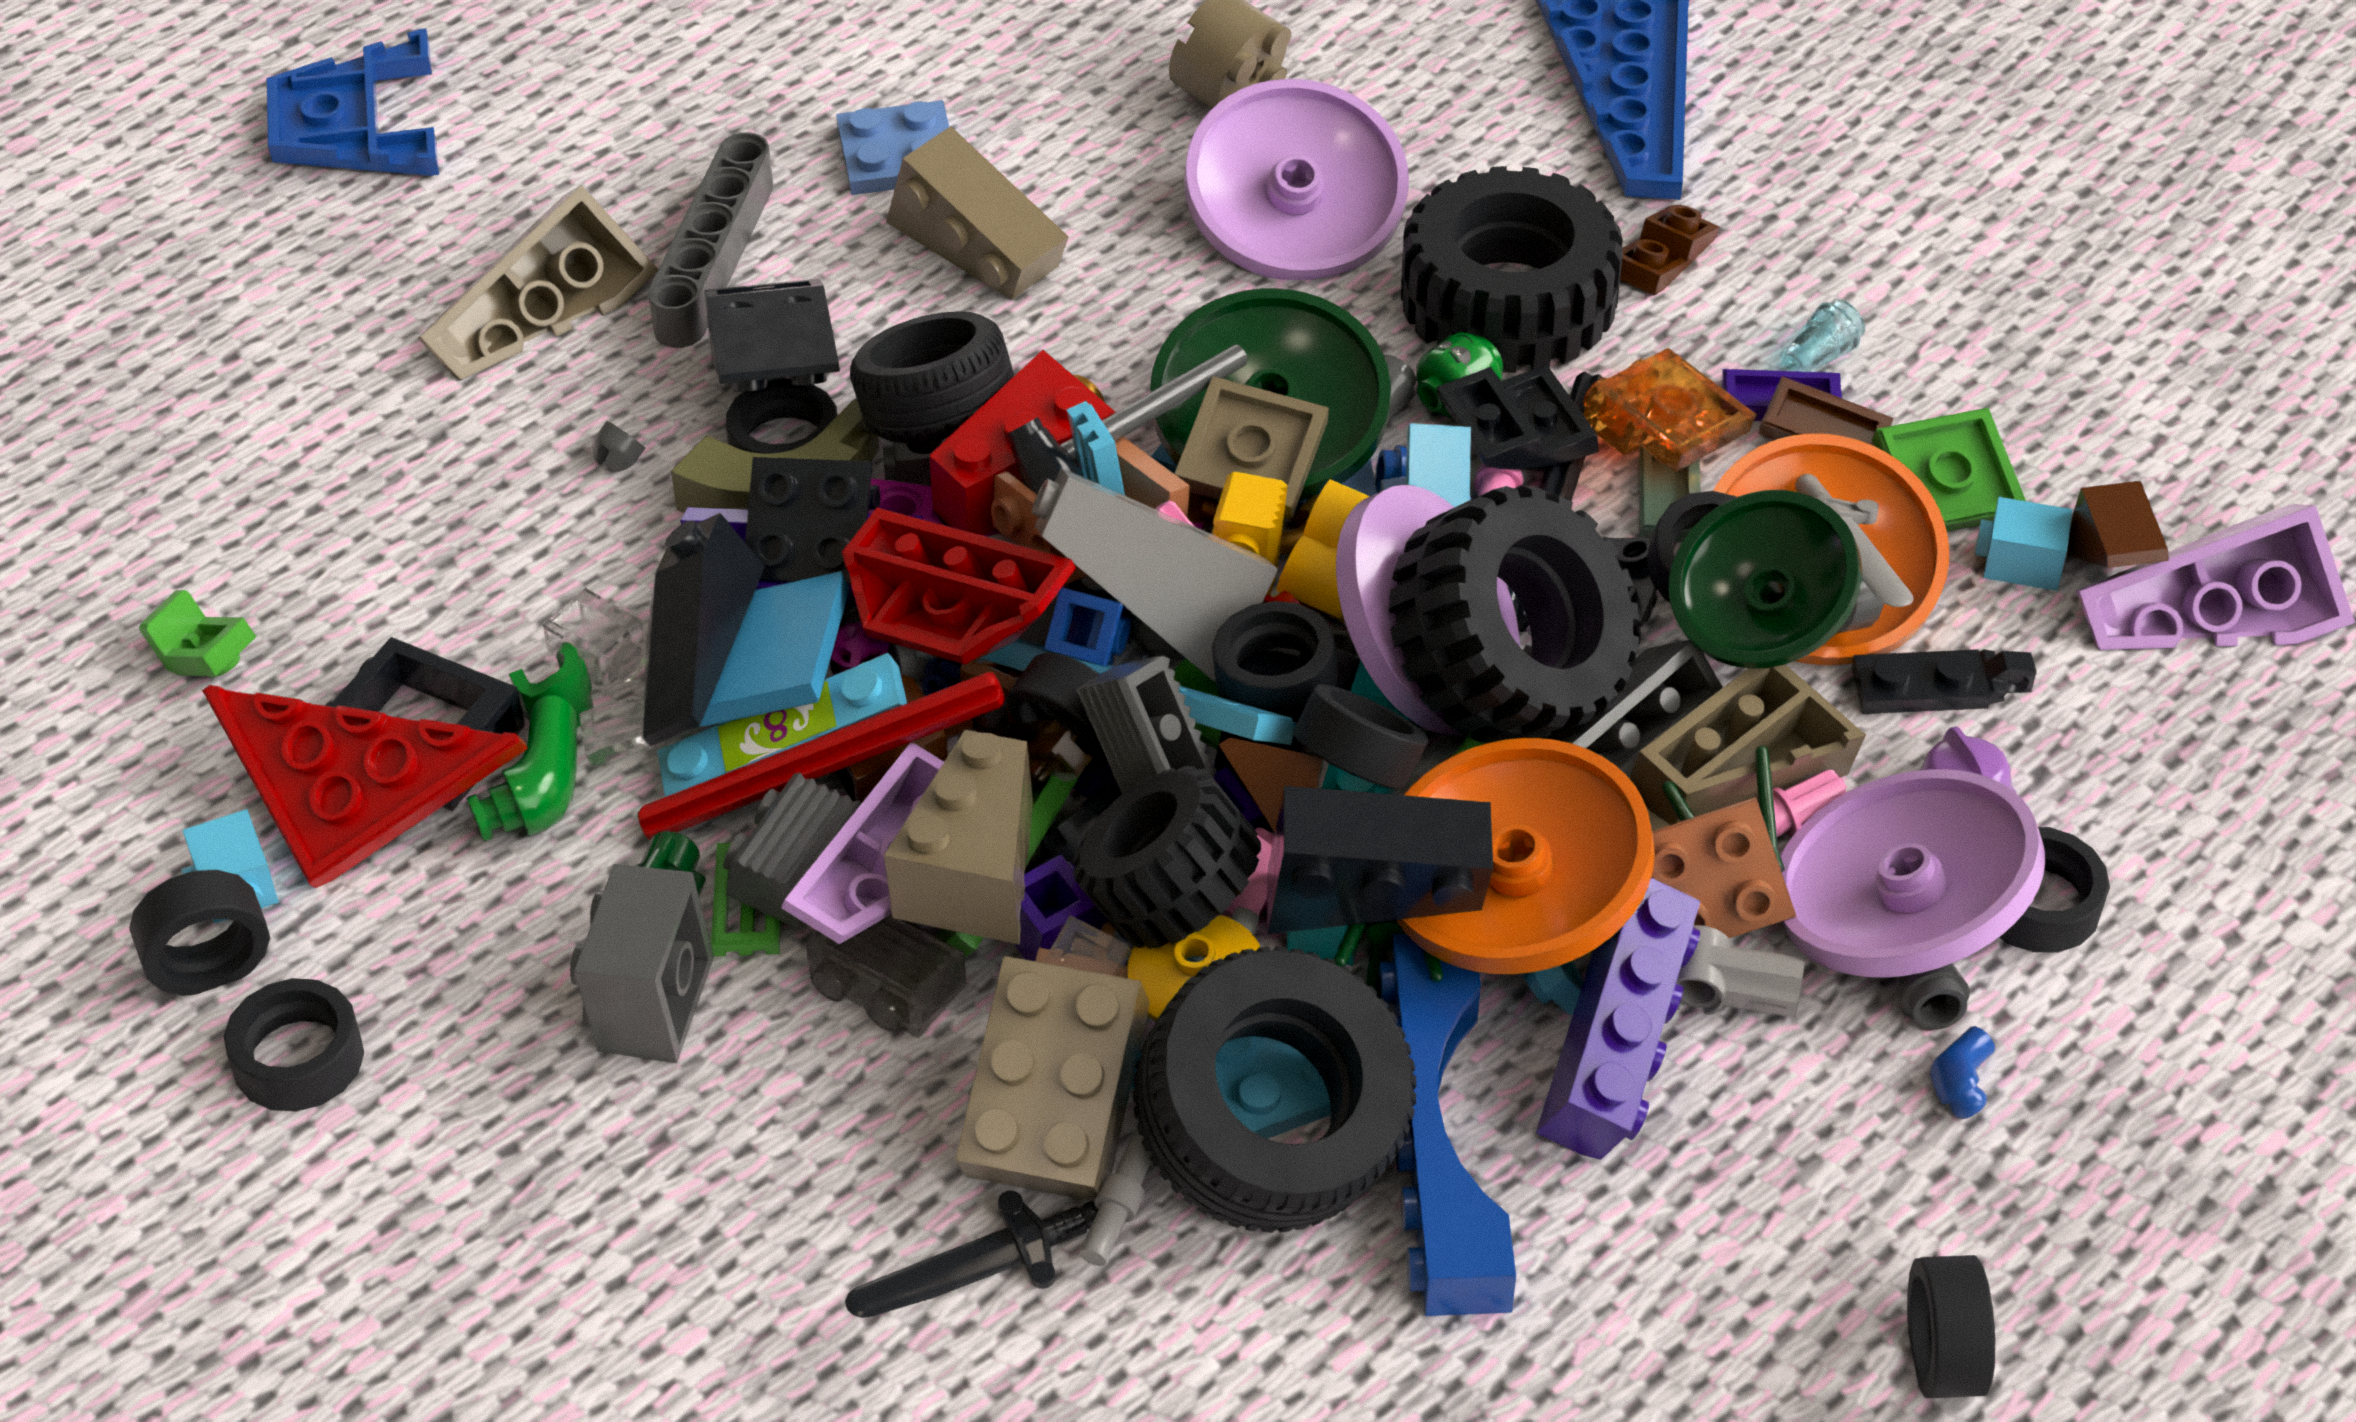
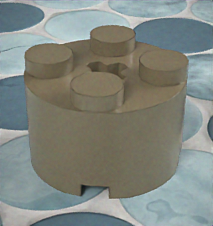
[1169,0,1291,109]

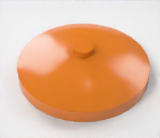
[1713,434,1949,665]
[1396,738,1655,974]

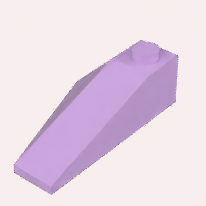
[2076,504,2355,650]
[781,742,944,944]

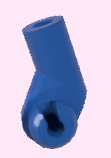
[1930,1026,1995,1119]

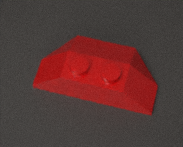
[842,508,1076,664]

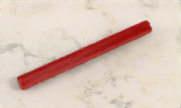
[637,672,1005,841]

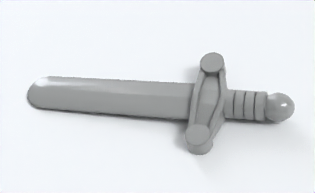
[1795,474,1914,607]

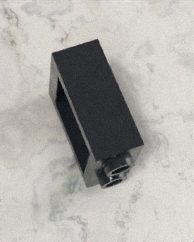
[325,637,525,811]

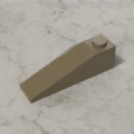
[418,185,659,380]

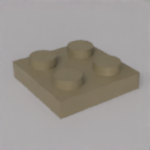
[1174,376,1329,520]

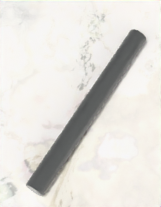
[1061,345,1247,464]

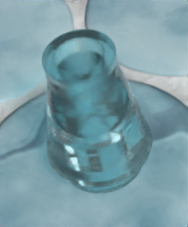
[1780,299,1865,372]

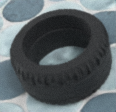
[850,311,1015,443]

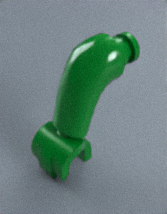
[466,642,594,842]

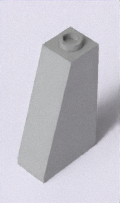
[1032,468,1278,682]

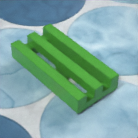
[711,843,781,957]

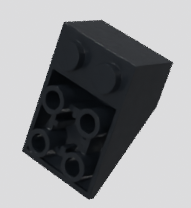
[704,278,840,392]

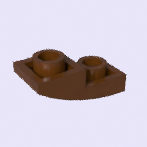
[1620,205,1720,296]

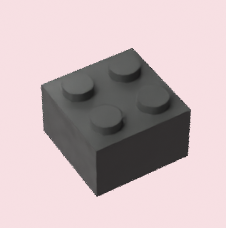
[570,864,714,1063]

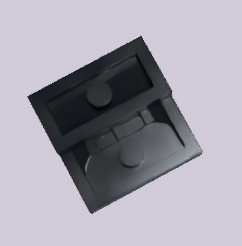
[1437,364,1599,469]

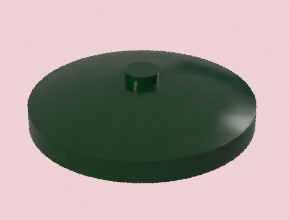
[1150,288,1391,501]

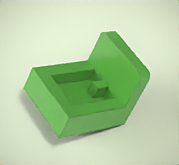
[139,590,256,678]

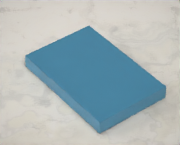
[699,571,850,727]

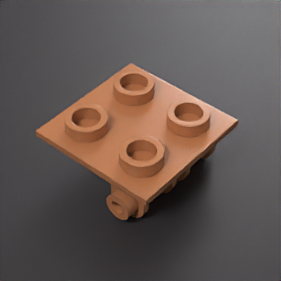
[1651,797,1797,938]

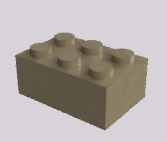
[955,956,1150,1201]

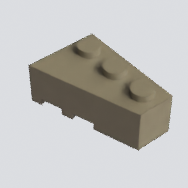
[886,126,1069,300]
[1629,664,1866,825]
[884,730,1033,945]

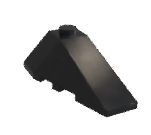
[643,513,765,747]

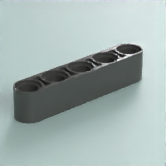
[648,132,773,348]

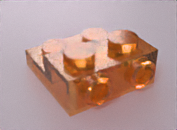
[1583,348,1756,472]

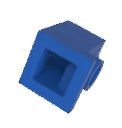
[1044,587,1131,666]

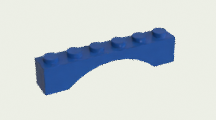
[1379,934,1516,1316]

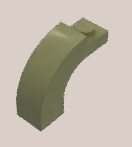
[671,398,879,513]

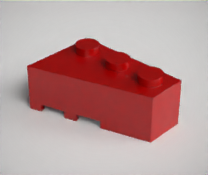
[929,350,1116,536]

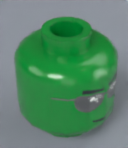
[1416,332,1503,419]

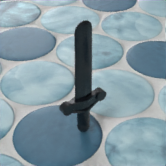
[845,1190,1099,1318]

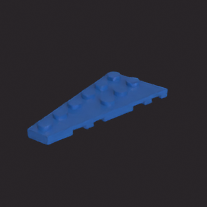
[1536,0,1689,200]

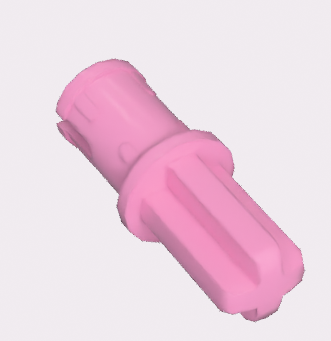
[1758,770,1847,837]

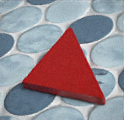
[202,685,528,888]

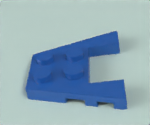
[266,28,439,176]

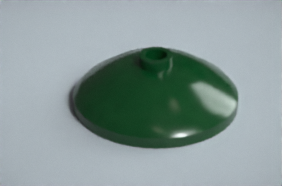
[1669,490,1862,669]

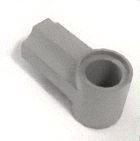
[1676,925,1805,1018]

